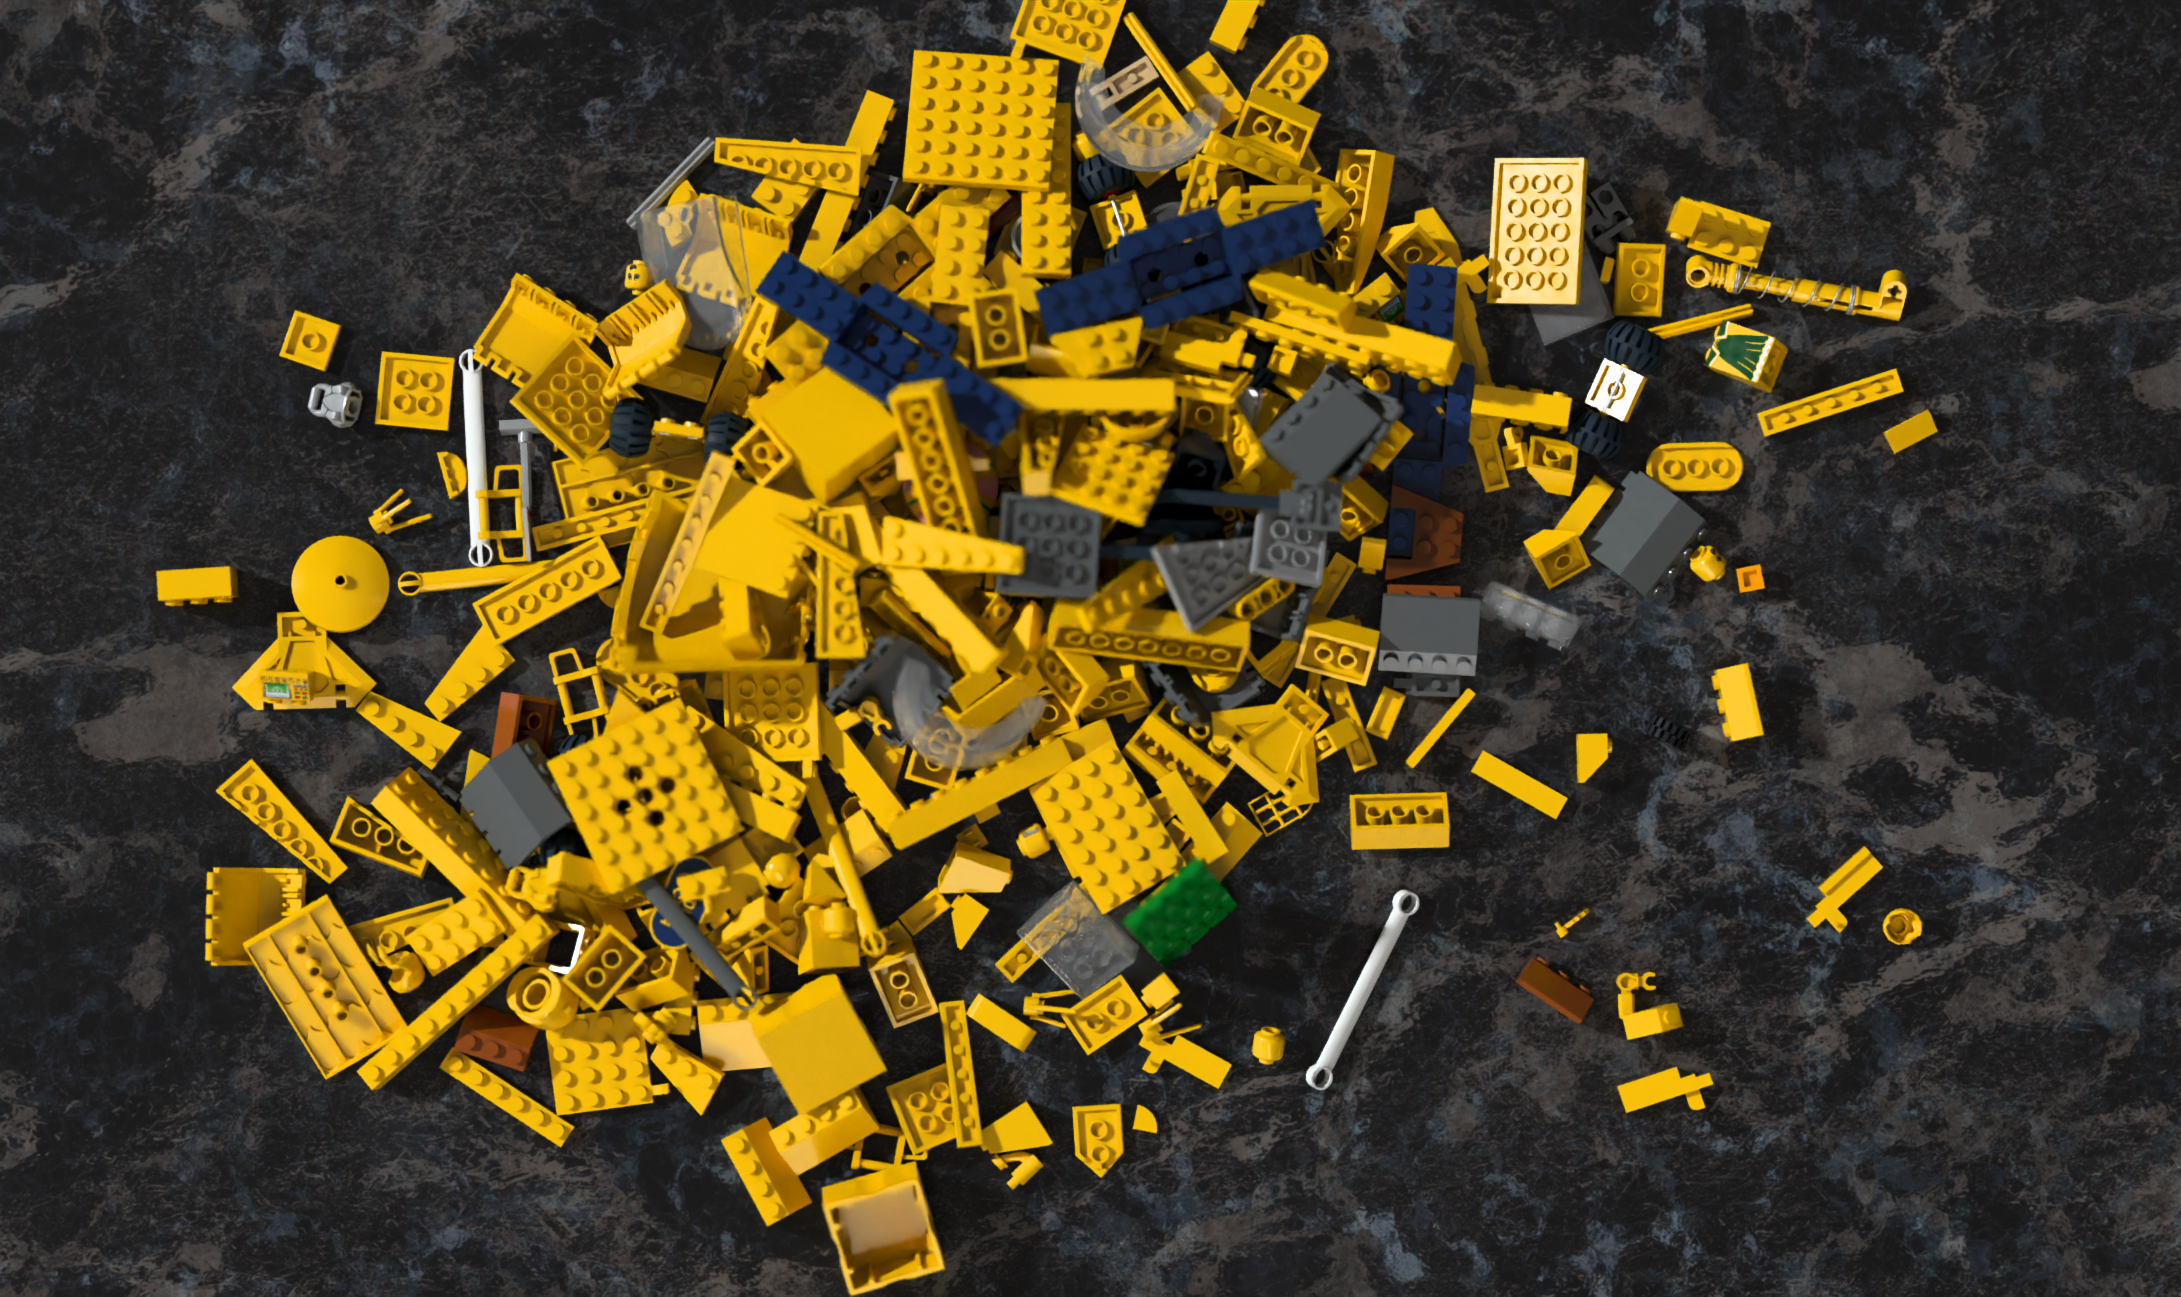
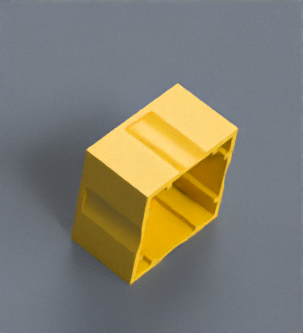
[762,368,901,507]
[748,970,886,1116]
[822,1161,945,1296]

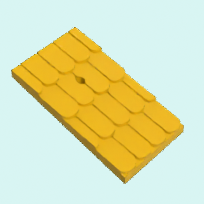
[551,425,714,550]
[243,894,408,1080]

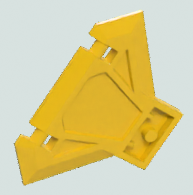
[1213,184,1352,279]
[232,612,377,710]
[1211,684,1330,806]

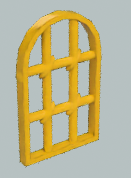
[1247,780,1313,837]

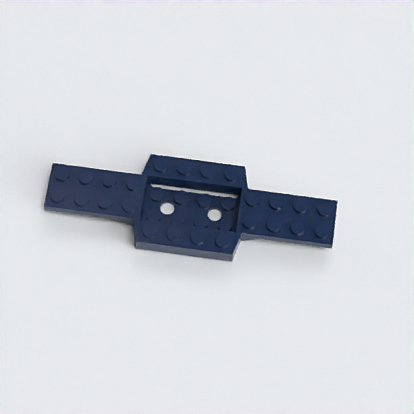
[1033,199,1327,338]
[755,251,1025,448]
[1376,264,1475,557]

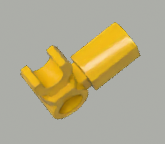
[835,696,893,736]
[1616,972,1656,1019]

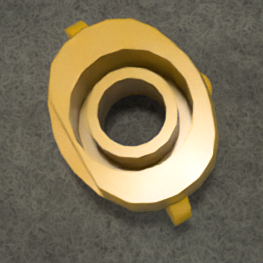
[506,967,579,1030]

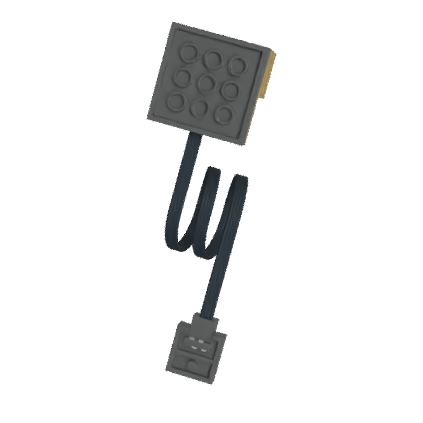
[994,479,1343,599]

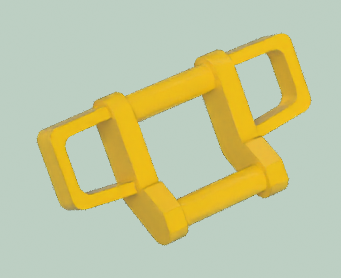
[475,465,527,563]
[549,648,612,738]
[847,1124,928,1171]

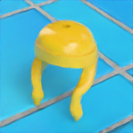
[365,943,425,993]

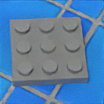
[1250,508,1327,588]

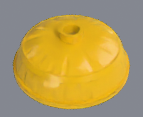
[1098,410,1172,442]

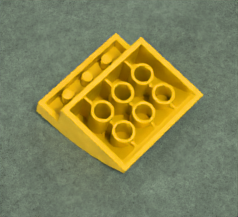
[1121,696,1241,807]

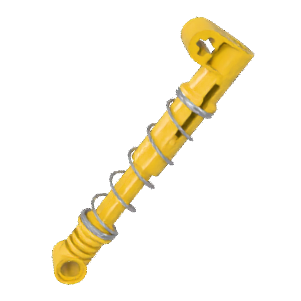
[1686,255,1907,321]

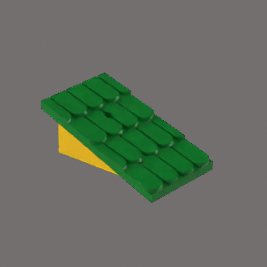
[1122,857,1238,969]

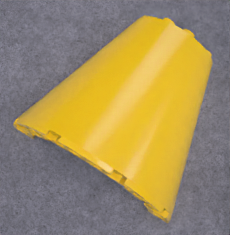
[610,489,817,675]

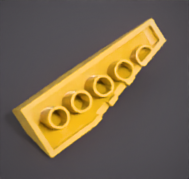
[1334,149,1395,295]

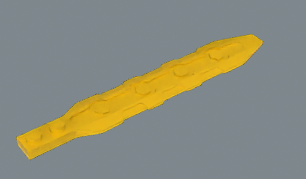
[1414,207,1509,493]

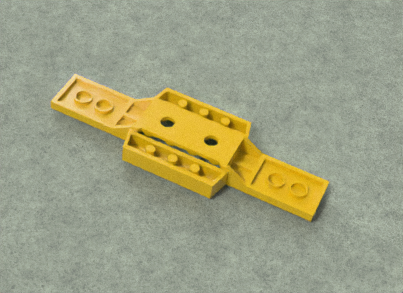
[763,185,1011,389]
[902,205,998,498]

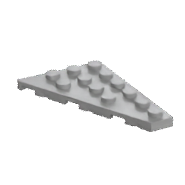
[1151,537,1268,632]

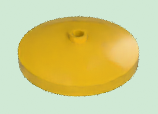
[291,536,390,633]

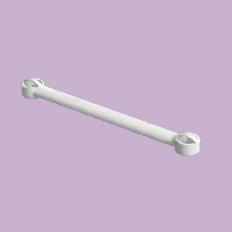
[459,349,494,567]
[1306,889,1419,1090]

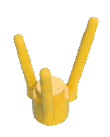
[906,183,945,218]
[368,489,432,534]
[1023,989,1077,1028]
[1138,999,1202,1043]

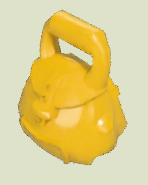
[505,866,560,913]

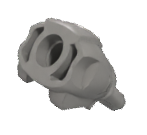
[308,382,363,428]

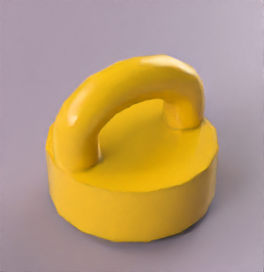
[1363,369,1391,394]

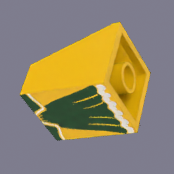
[1705,320,1788,394]

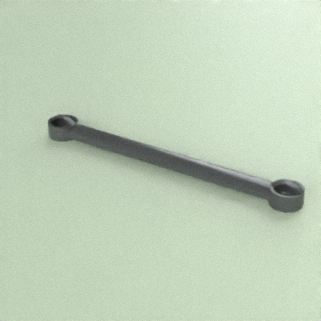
[635,875,758,1010]

